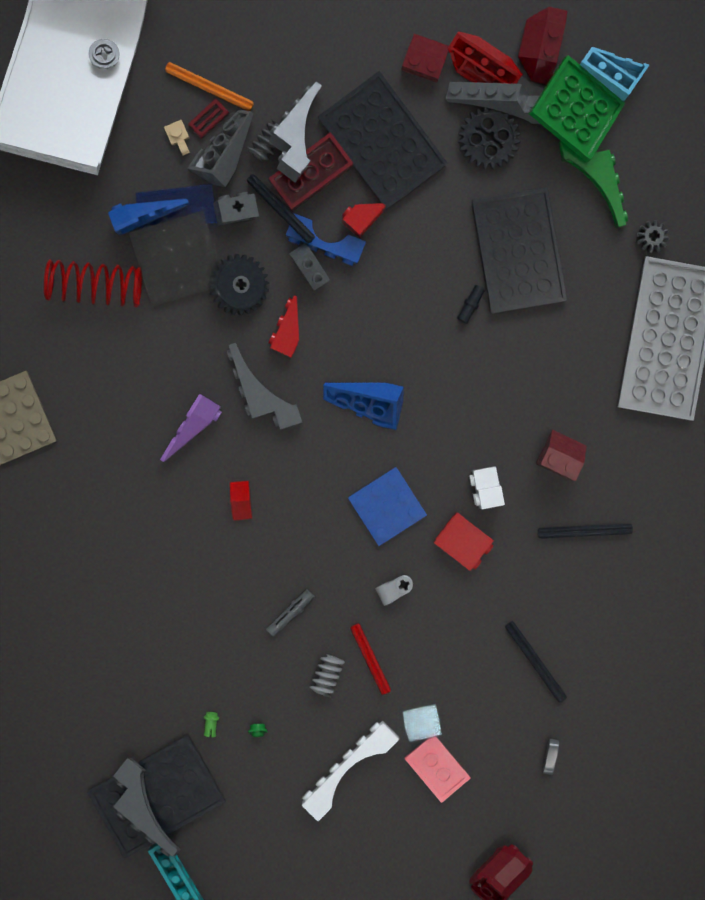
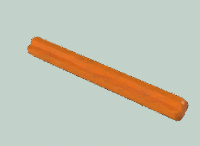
[165,62,254,111]

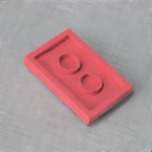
[404,733,471,803]

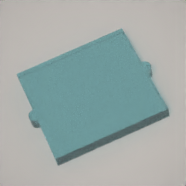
[402,704,442,742]

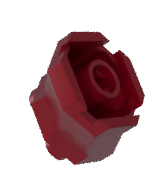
[469,844,533,900]

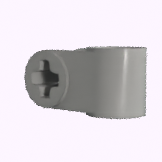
[375,575,413,606]

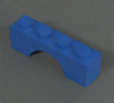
[286,213,366,266]

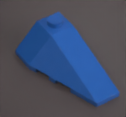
[108,199,190,236]
[323,383,404,430]

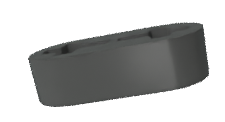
[542,738,559,776]

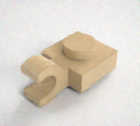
[164,120,190,156]

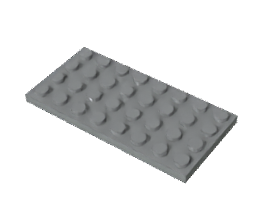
[617,256,705,421]

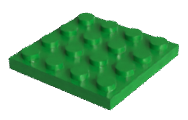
[529,55,625,162]

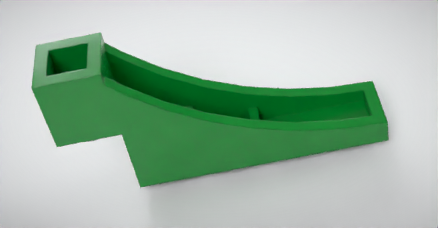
[558,141,628,228]

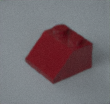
[401,34,449,83]

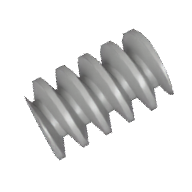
[310,654,345,697]

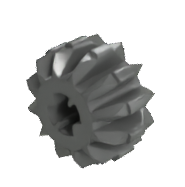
[636,220,669,253]

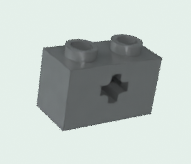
[213,192,259,226]
[289,243,330,291]

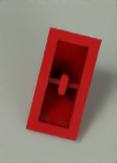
[230,481,252,520]

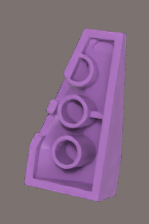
[160,394,222,462]

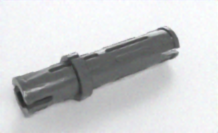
[266,589,315,637]

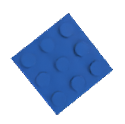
[348,467,427,546]

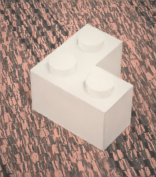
[469,466,505,509]

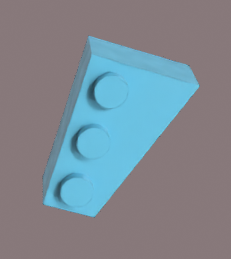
[580,47,649,101]

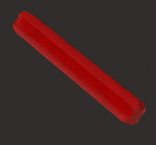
[351,623,391,695]

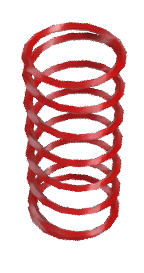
[44,259,142,308]

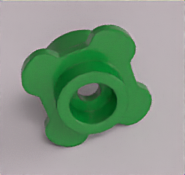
[248,724,268,737]

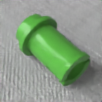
[204,712,219,737]

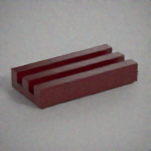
[188,98,229,139]

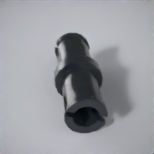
[457,285,486,324]

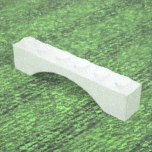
[302,721,399,821]

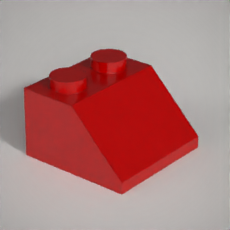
[342,203,386,239]

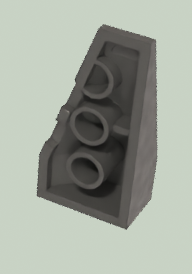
[187,109,253,187]

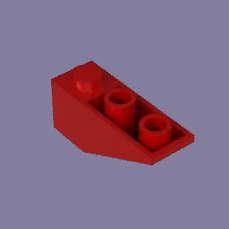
[269,295,299,358]

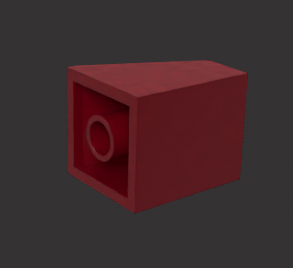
[536,429,587,481]

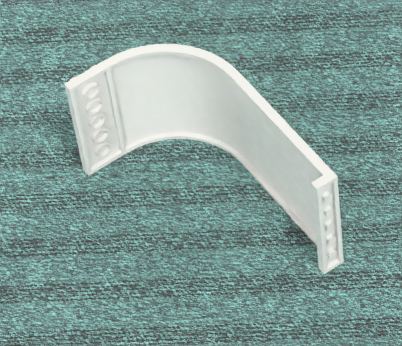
[0,0,148,175]

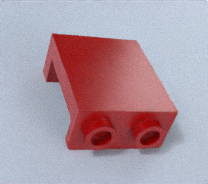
[433,512,494,571]

